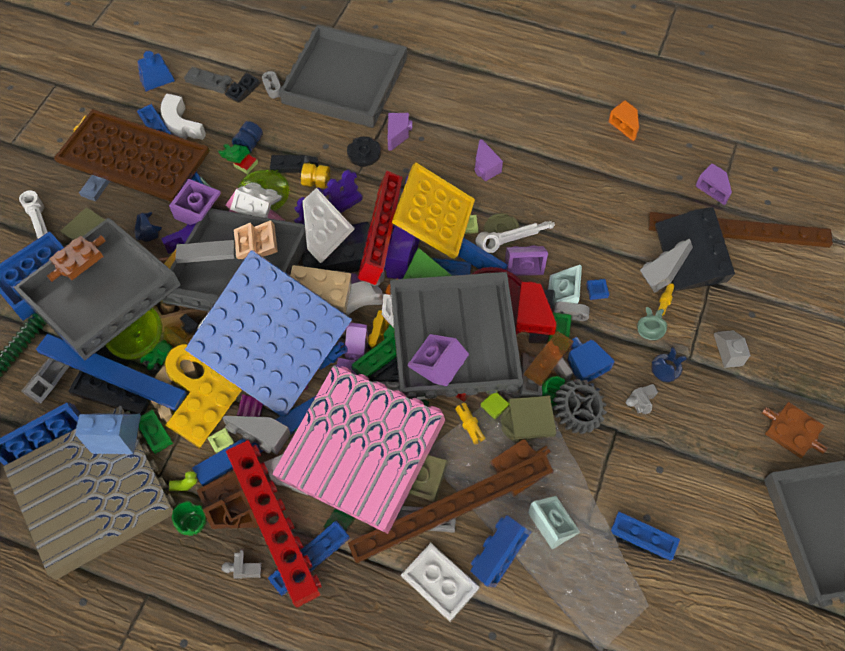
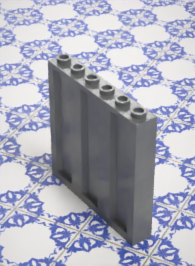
[390,272,523,400]

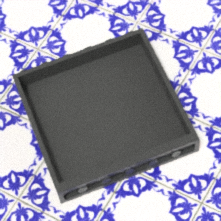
[279,24,407,128]
[162,208,307,312]
[14,218,181,361]
[764,460,845,607]

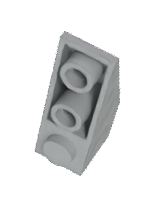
[640,239,693,293]
[223,416,291,455]

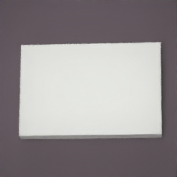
[401,543,480,622]

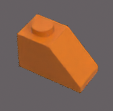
[608,101,639,141]

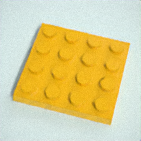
[392,162,475,259]

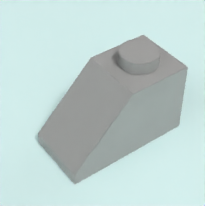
[714,330,750,368]

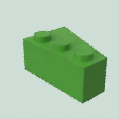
[403,248,452,279]

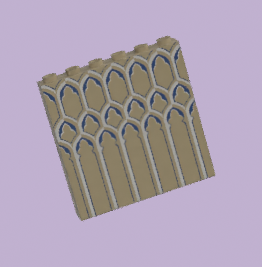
[3,406,176,580]

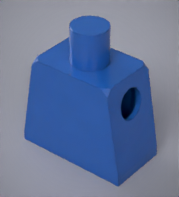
[138,51,175,91]
[567,337,615,382]

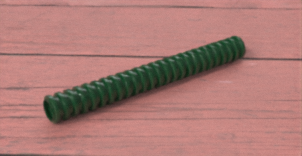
[0,313,47,377]

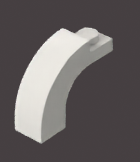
[161,94,206,140]
[346,281,383,315]

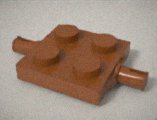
[47,235,106,282]
[762,402,828,459]
[490,438,550,497]

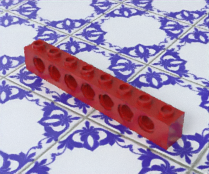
[357,170,403,285]
[226,440,322,608]

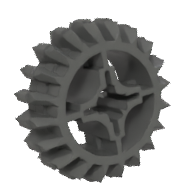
[552,379,607,434]

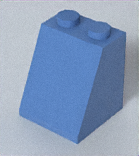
[75,413,141,454]

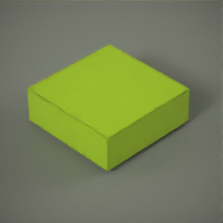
[481,393,509,419]

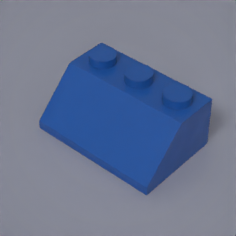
[470,515,531,587]

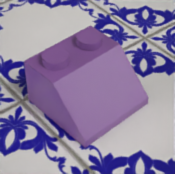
[169,179,221,225]
[505,245,548,276]
[408,334,469,386]

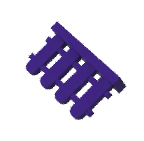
[294,170,363,225]

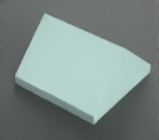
[548,265,582,304]
[528,496,580,549]

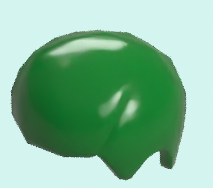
[542,376,566,408]
[171,501,207,536]

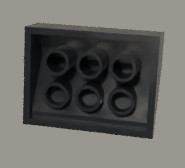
[655,207,735,291]
[302,221,369,273]

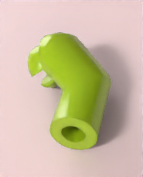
[169,472,197,491]

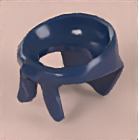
[135,212,162,242]
[652,347,687,382]

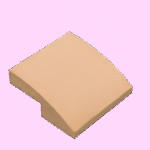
[234,220,278,259]

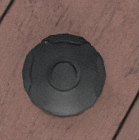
[347,136,381,167]

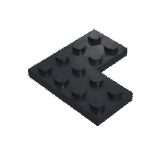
[68,330,151,416]

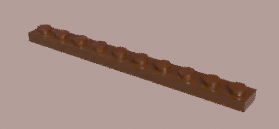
[648,212,833,248]
[348,452,554,564]

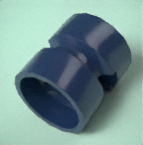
[232,121,263,154]

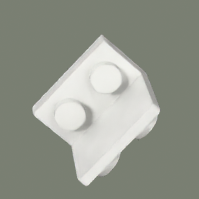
[230,182,282,218]

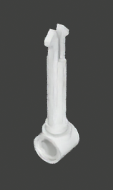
[19,190,48,239]
[476,221,555,253]

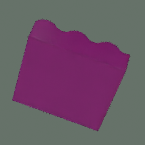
[237,395,264,417]

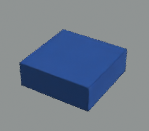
[586,279,609,300]

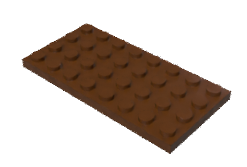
[54,109,210,202]

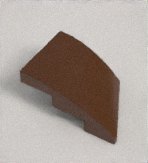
[196,471,259,529]

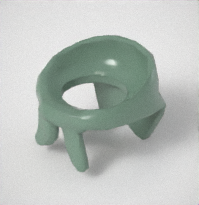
[637,307,667,340]

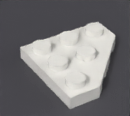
[303,188,354,263]

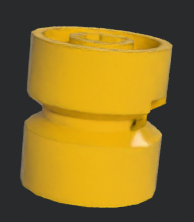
[301,163,330,189]

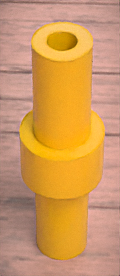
[658,283,674,316]

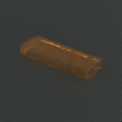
[524,331,574,386]

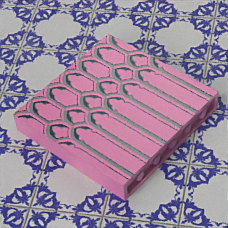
[272,365,445,534]

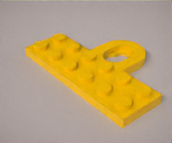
[165,344,242,449]

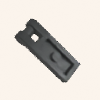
[184,67,232,94]
[520,353,542,398]

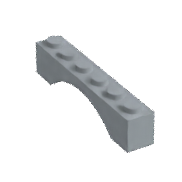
[21,357,69,403]

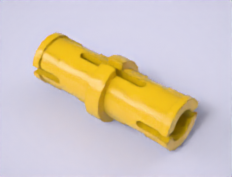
[455,403,485,444]

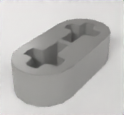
[262,71,281,98]
[553,302,590,321]

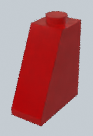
[516,281,556,336]

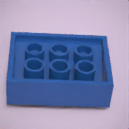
[0,231,64,321]
[0,403,81,465]

